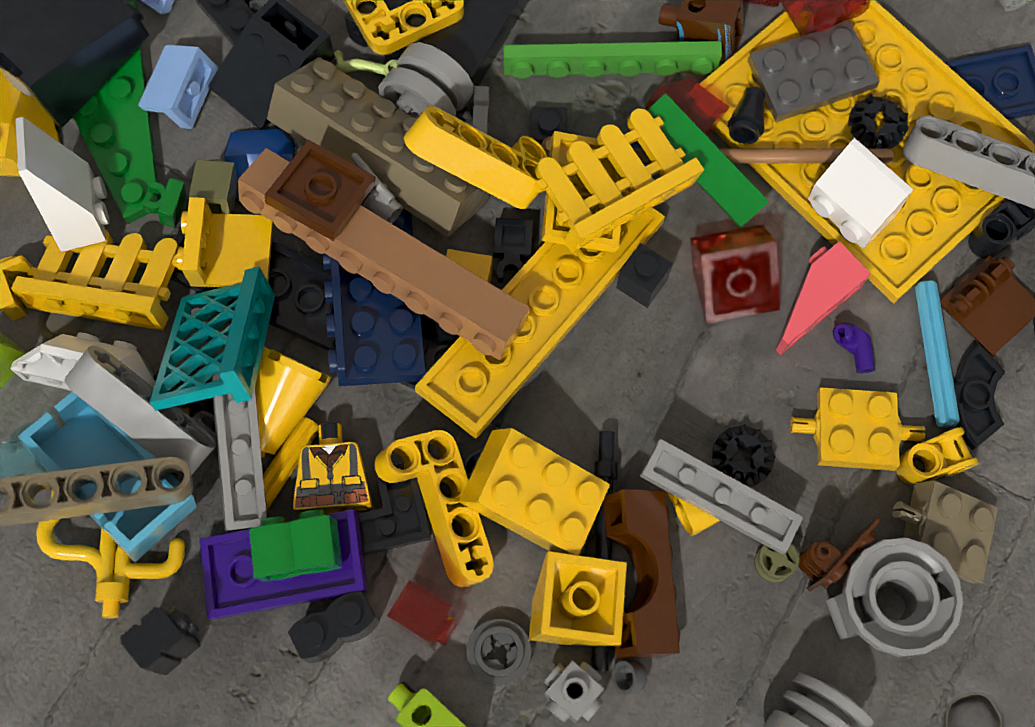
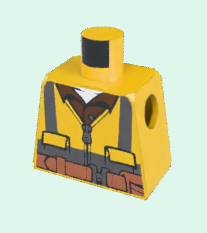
[293,423,374,517]

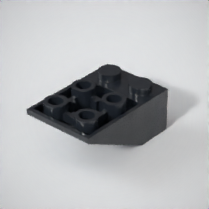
[208,0,335,130]

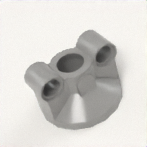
[826,538,964,657]

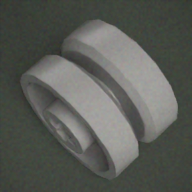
[378,42,474,118]

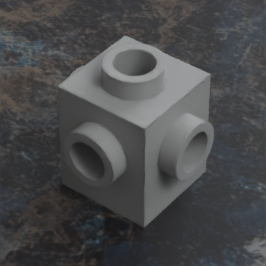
[544,661,604,723]

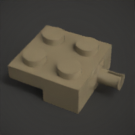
[892,481,998,584]

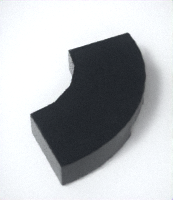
[953,344,1005,450]

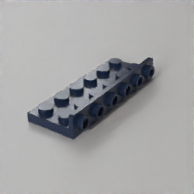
[323,193,426,386]

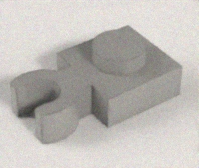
[466,86,489,134]

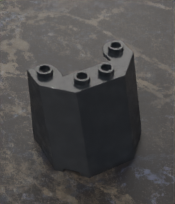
[0,0,149,127]

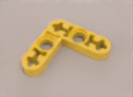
[343,0,465,55]

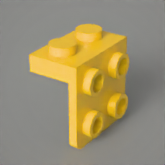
[177,197,273,287]

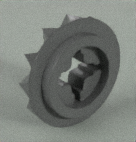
[466,619,532,686]

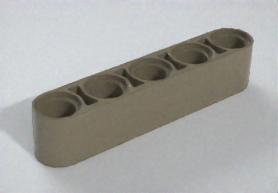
[0,457,194,526]

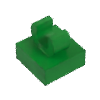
[142,178,186,229]

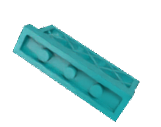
[150,266,275,411]

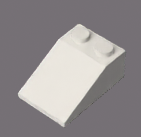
[15,117,110,252]

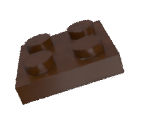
[265,140,376,241]

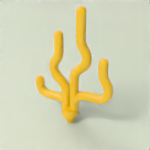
[36,490,185,618]

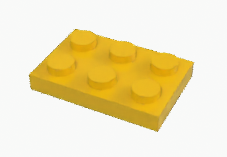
[541,131,623,253]

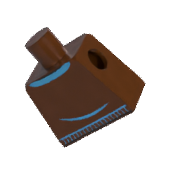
[659,0,743,61]

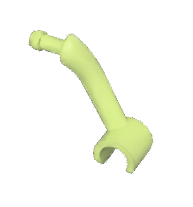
[334,50,397,77]

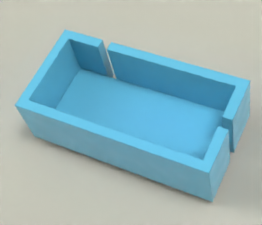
[18,392,196,562]

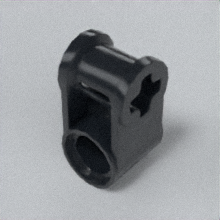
[968,199,1035,259]

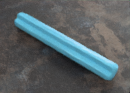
[915,280,960,428]

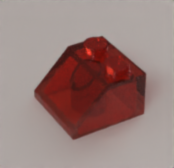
[690,225,780,324]

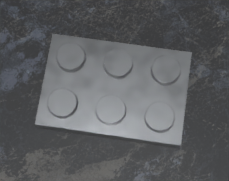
[747,20,880,122]

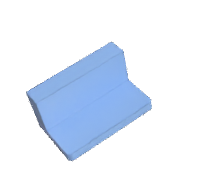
[139,45,219,129]

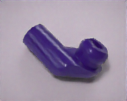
[832,322,876,374]

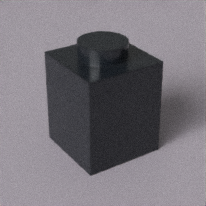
[616,243,673,308]

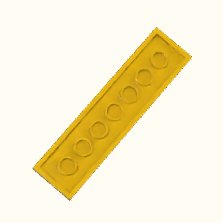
[415,190,665,439]

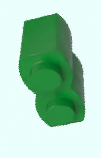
[249,510,342,582]

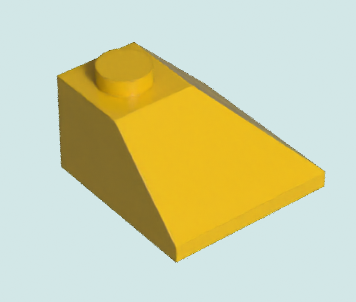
[529,551,627,646]

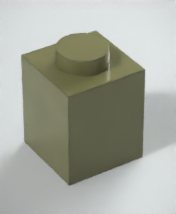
[188,159,238,214]

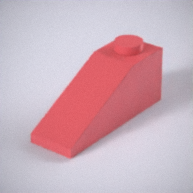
[776,241,871,356]

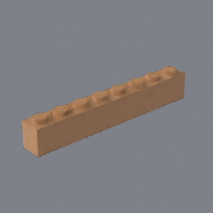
[238,148,530,360]

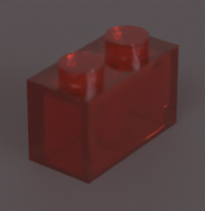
[387,580,457,650]

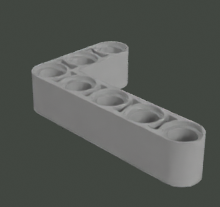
[903,116,1035,209]

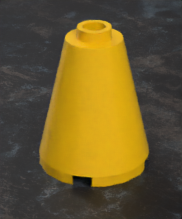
[255,346,332,458]

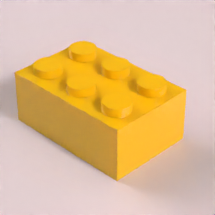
[459,428,610,556]

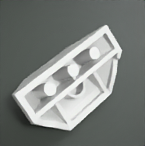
[10,332,155,391]

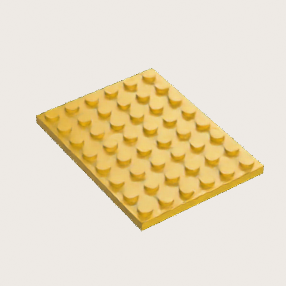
[684,0,1035,304]

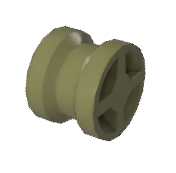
[754,544,800,583]

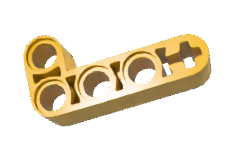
[404,106,547,209]
[374,430,494,587]

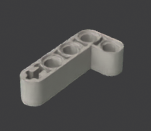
[65,346,217,476]

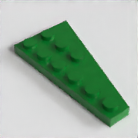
[73,0,160,224]

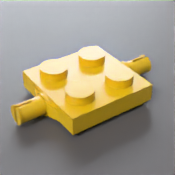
[790,387,925,471]

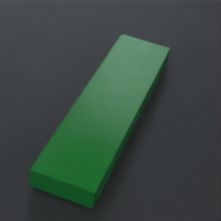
[647,93,769,228]

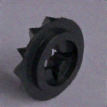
[848,94,909,149]
[712,424,776,487]

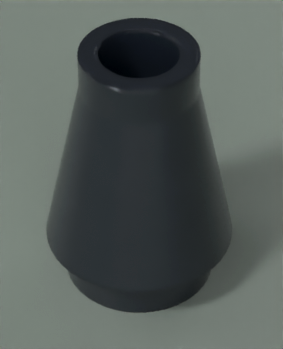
[727,87,765,144]

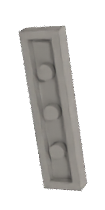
[211,372,267,530]
[640,439,803,554]

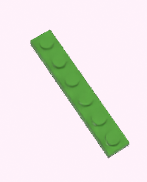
[503,41,722,78]

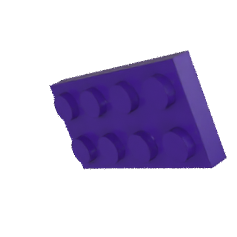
[200,509,368,620]

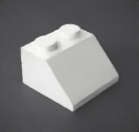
[808,138,913,249]

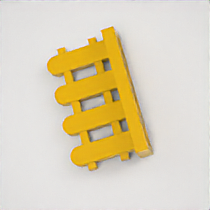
[534,109,704,252]
[11,229,179,331]

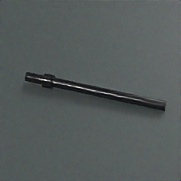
[592,431,618,671]

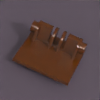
[940,255,1035,357]
[798,518,881,591]

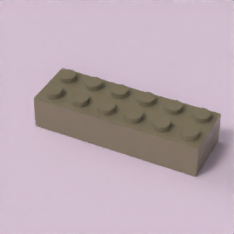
[267,57,490,237]

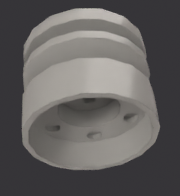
[763,673,874,727]

